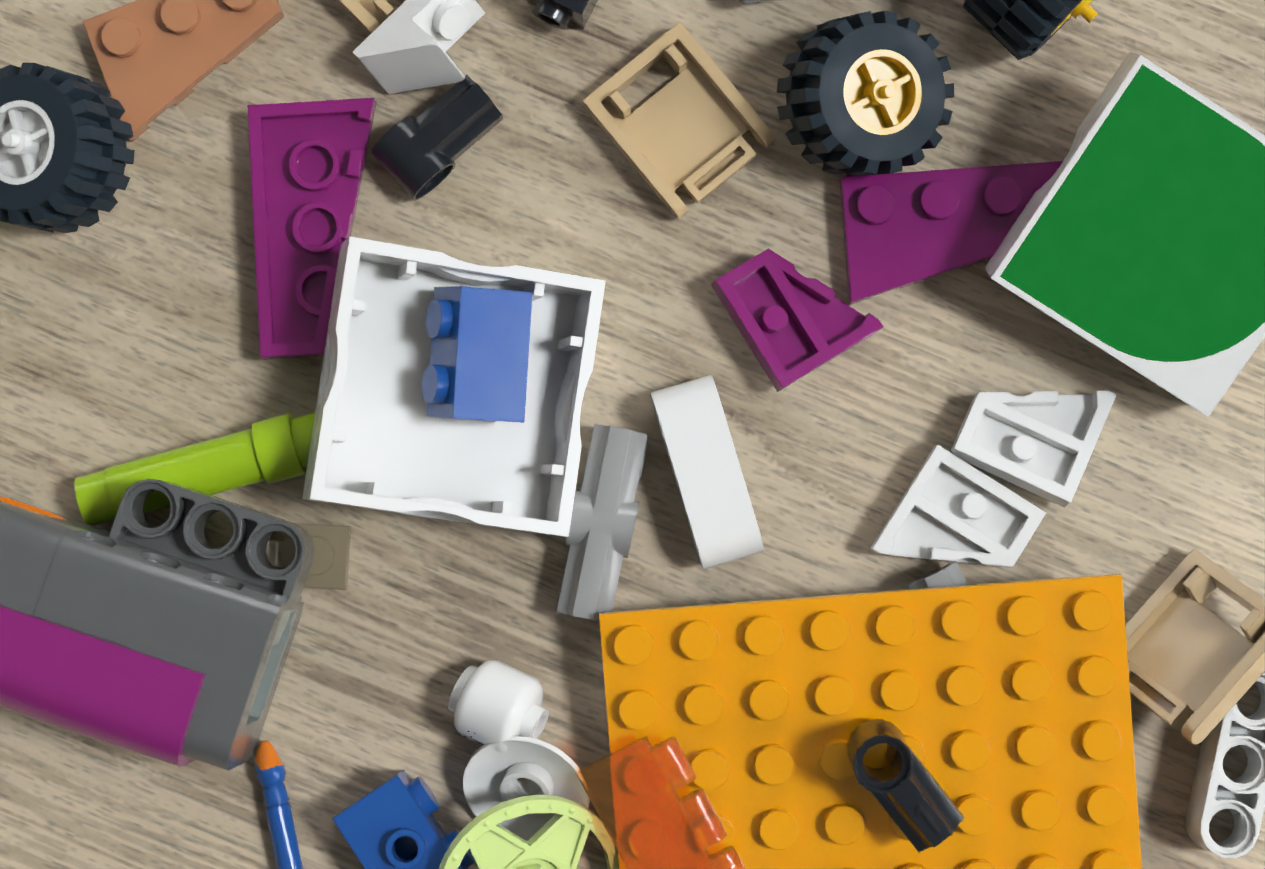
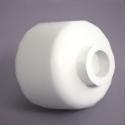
[448,660,549,753]

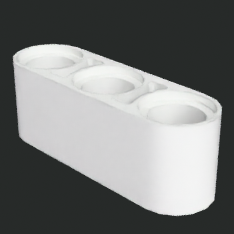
[650,375,764,570]
[1186,673,1265,858]

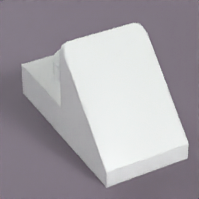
[352,0,485,94]

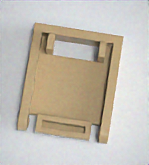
[583,22,776,220]
[1125,548,1265,745]

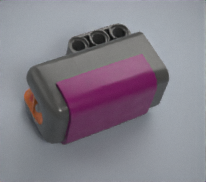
[0,479,314,771]

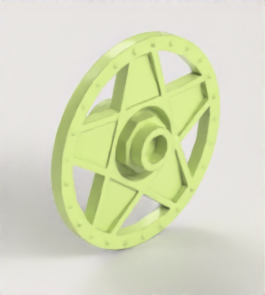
[439,795,619,869]

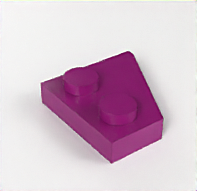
[711,248,883,392]

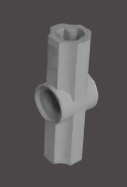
[556,424,648,621]

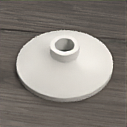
[463,736,590,841]

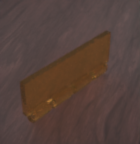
[576,736,746,869]

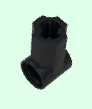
[371,75,503,201]
[847,719,964,852]

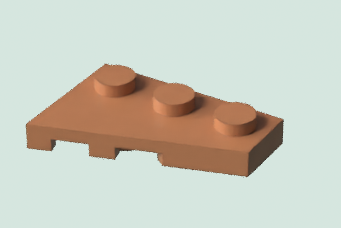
[82,0,285,142]

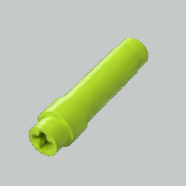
[74,413,315,526]

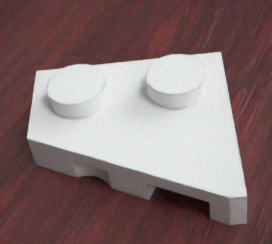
[950,391,1117,508]
[870,445,1046,567]

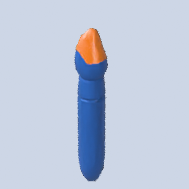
[255,740,303,869]

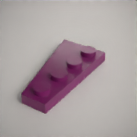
[247,98,377,360]
[839,161,1063,305]

